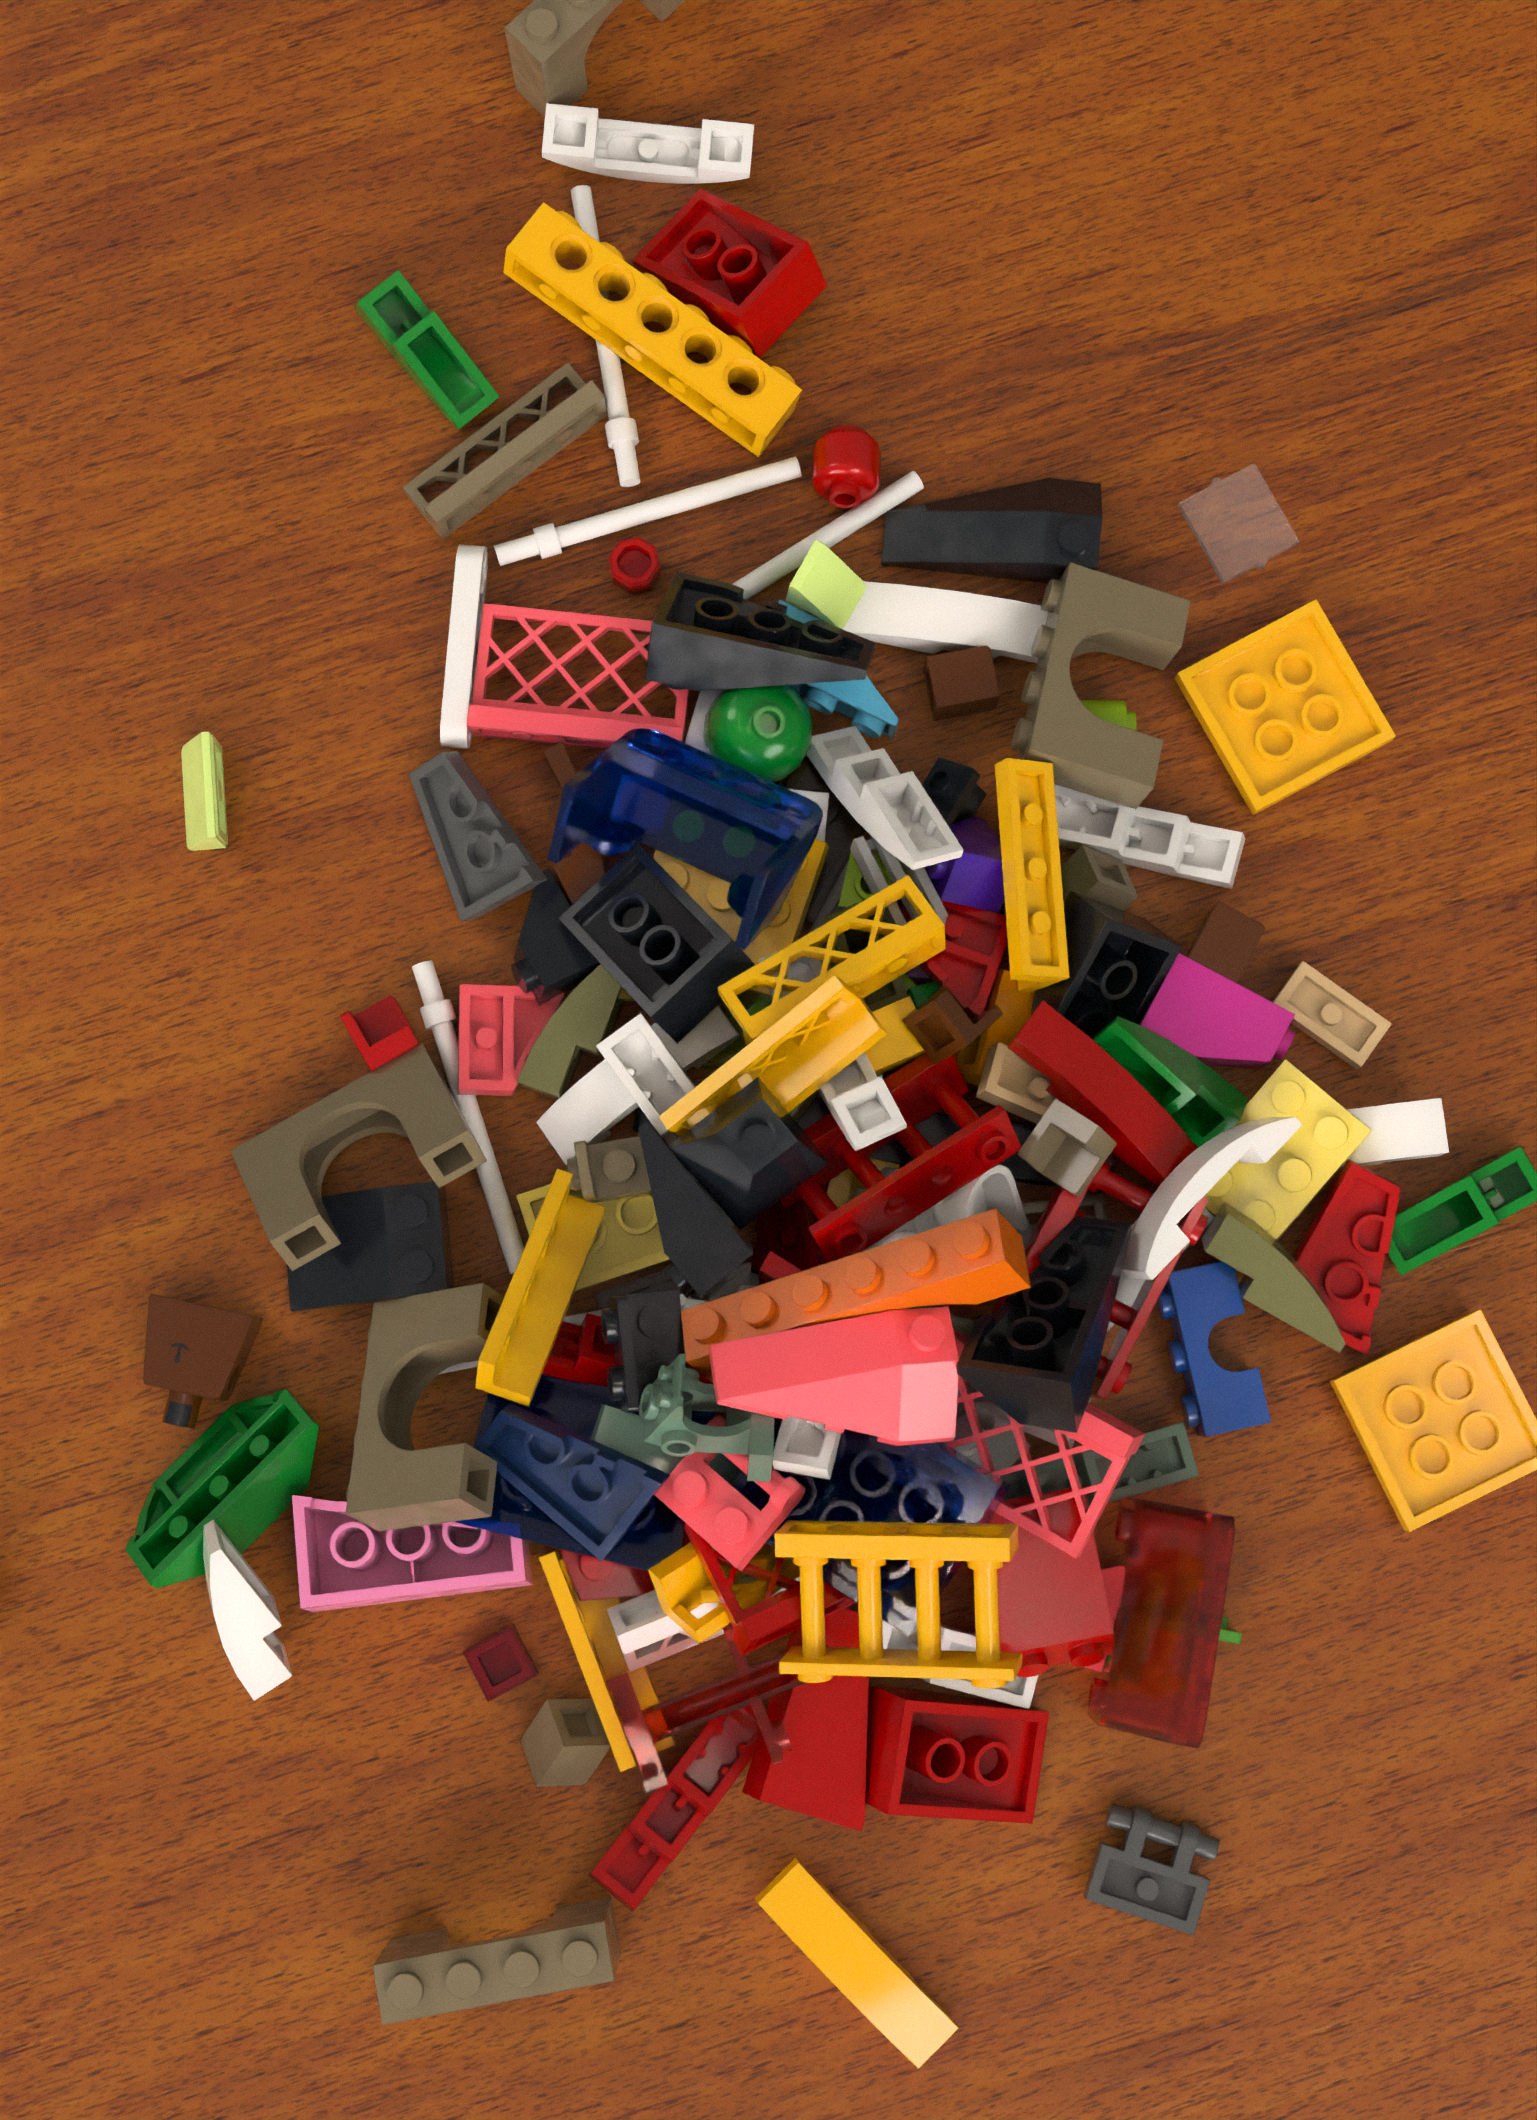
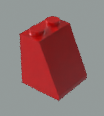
[972,1485,1114,1677]

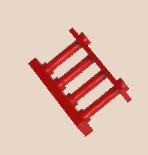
[779,1053,1021,1263]
[990,1162,1209,1400]

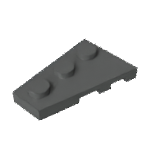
[409,751,548,922]

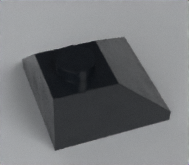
[669,1077,829,1230]

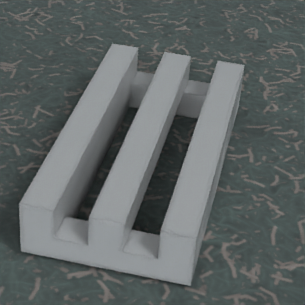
[850,836,948,926]

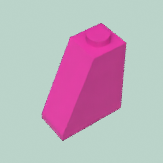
[1139,953,1295,1069]

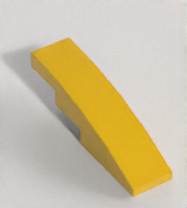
[755,1858,958,2069]

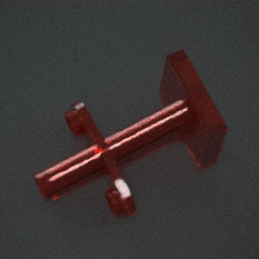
[606,1623,828,1792]

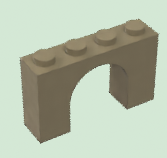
[504,0,686,117]
[1011,562,1191,809]
[230,1043,487,1271]
[345,1283,504,1532]
[373,1897,621,2025]

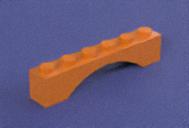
[681,1208,1031,1384]

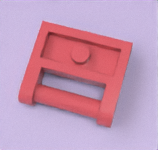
[655,1415,806,1571]

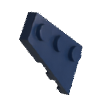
[474,1403,670,1562]

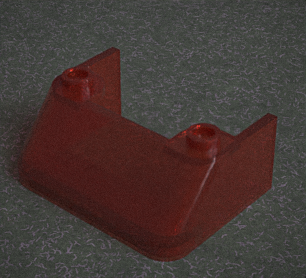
[1088,1496,1235,1749]

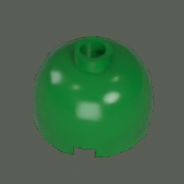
[703,685,813,787]

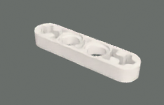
[440,544,488,749]

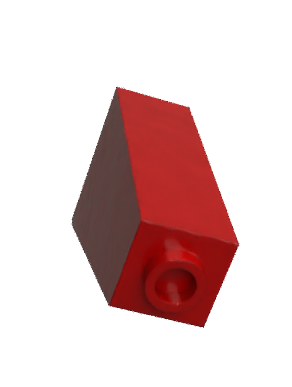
[742,1603,869,1832]

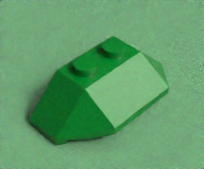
[125,1389,319,1589]

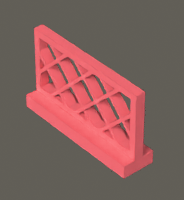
[467,603,689,758]
[879,1327,1145,1559]

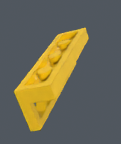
[995,758,1070,992]
[717,875,946,1046]
[659,975,888,1136]
[475,1169,606,1407]
[648,1468,876,1644]
[539,1546,675,1772]

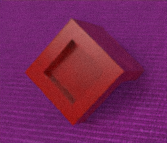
[339,996,421,1072]

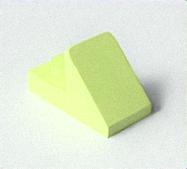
[785,539,866,629]

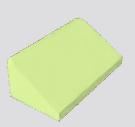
[181,732,228,851]

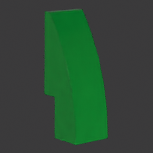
[355,270,500,430]
[1092,1016,1248,1147]
[1388,1144,1537,1276]

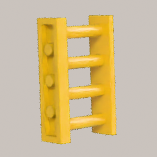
[774,1520,1022,1688]

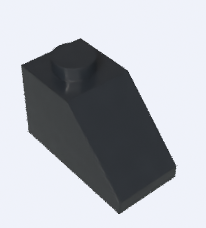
[511,869,600,1006]

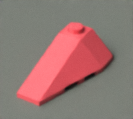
[708,1306,959,1446]

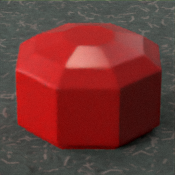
[608,537,661,594]

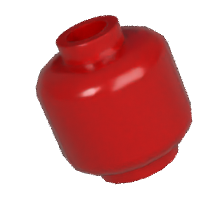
[811,425,881,508]

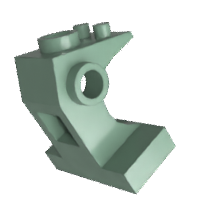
[639,1354,774,1482]

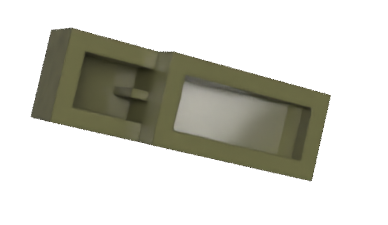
[516,964,624,1100]
[1202,1202,1346,1353]

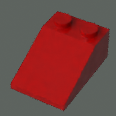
[632,188,827,359]
[865,1685,1049,1824]

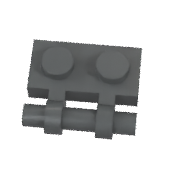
[1083,1803,1219,1935]

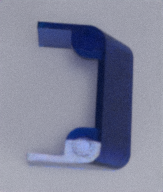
[547,728,823,950]

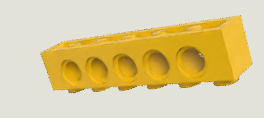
[503,202,802,457]

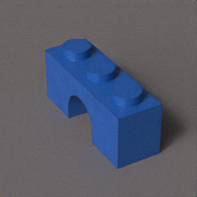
[1157,1261,1271,1437]

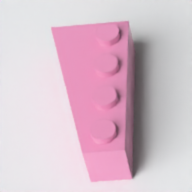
[292,1495,533,1612]

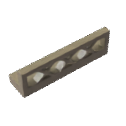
[402,363,608,540]

